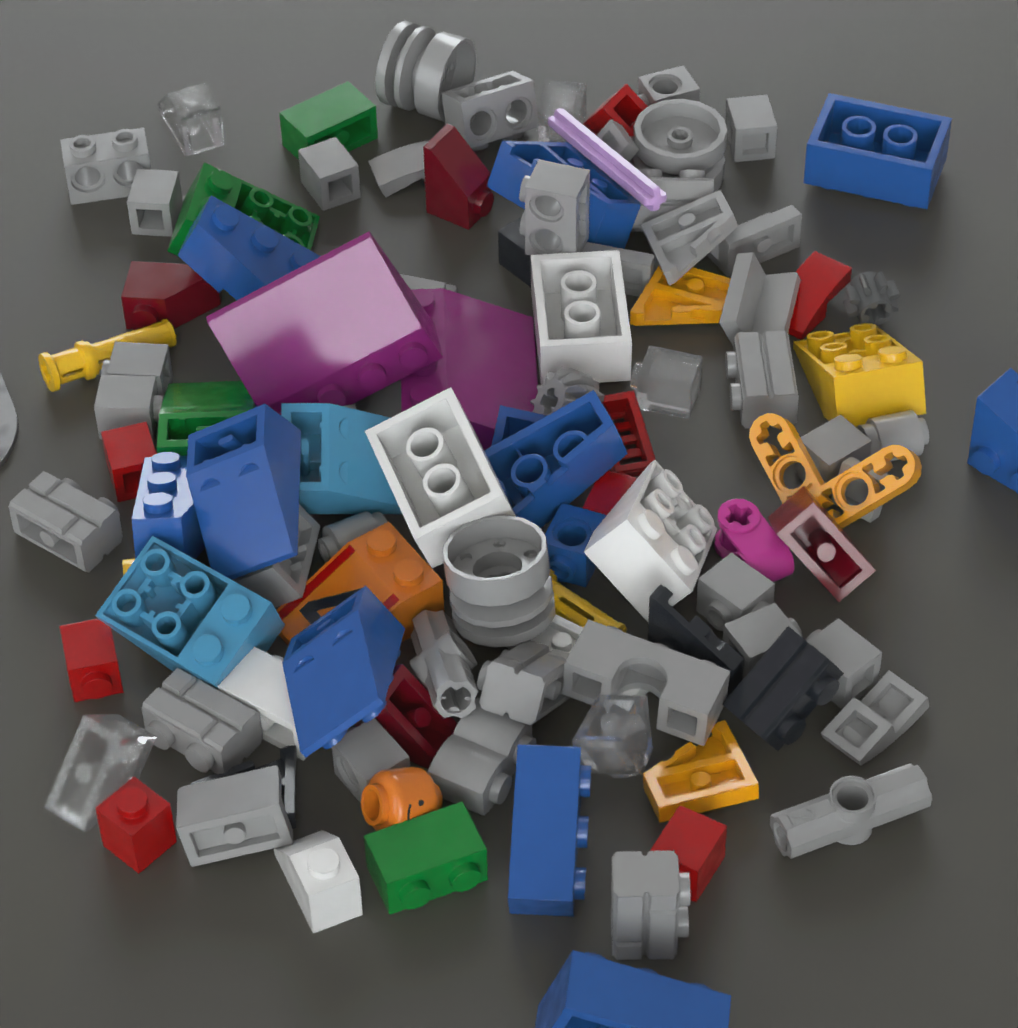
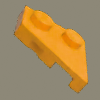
[630,266,731,326]
[643,720,759,823]

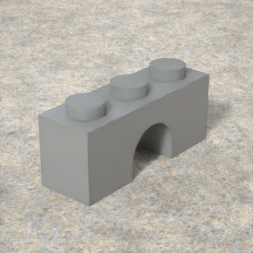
[562,619,730,746]

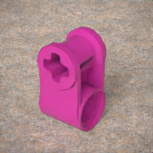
[714,499,795,582]

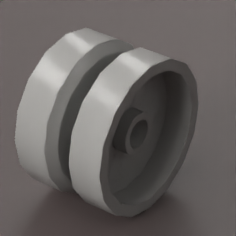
[632,99,727,192]

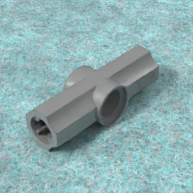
[410,609,478,719]
[770,763,932,859]

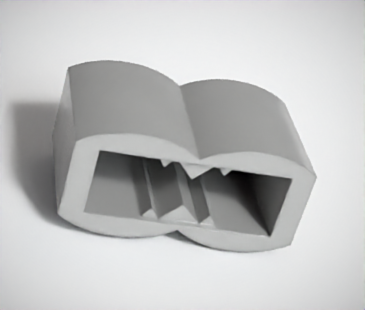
[428,698,536,816]

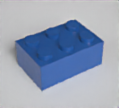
[804,93,952,209]

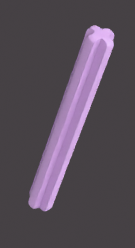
[548,108,667,211]

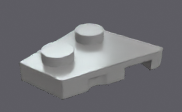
[641,190,738,285]

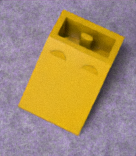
[793,323,927,427]

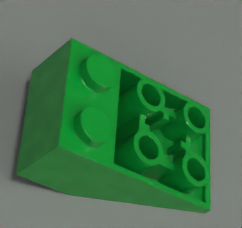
[167,162,320,256]
[157,381,257,456]

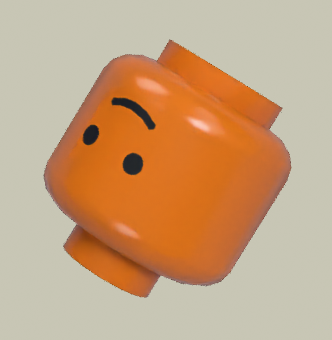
[361,767,443,831]

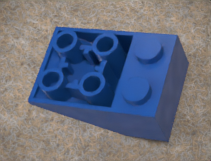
[186,404,301,580]
[282,586,405,758]

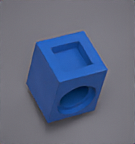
[545,503,607,587]

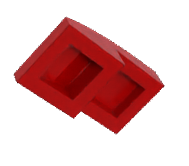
[788,251,852,340]

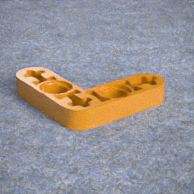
[749,413,922,529]

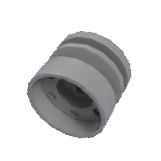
[375,20,476,122]
[443,515,555,648]

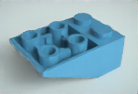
[281,403,402,514]
[95,536,285,689]

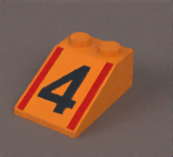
[277,521,445,645]

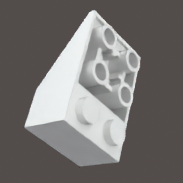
[584,460,717,622]

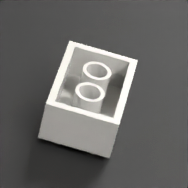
[531,250,632,385]
[365,387,516,569]

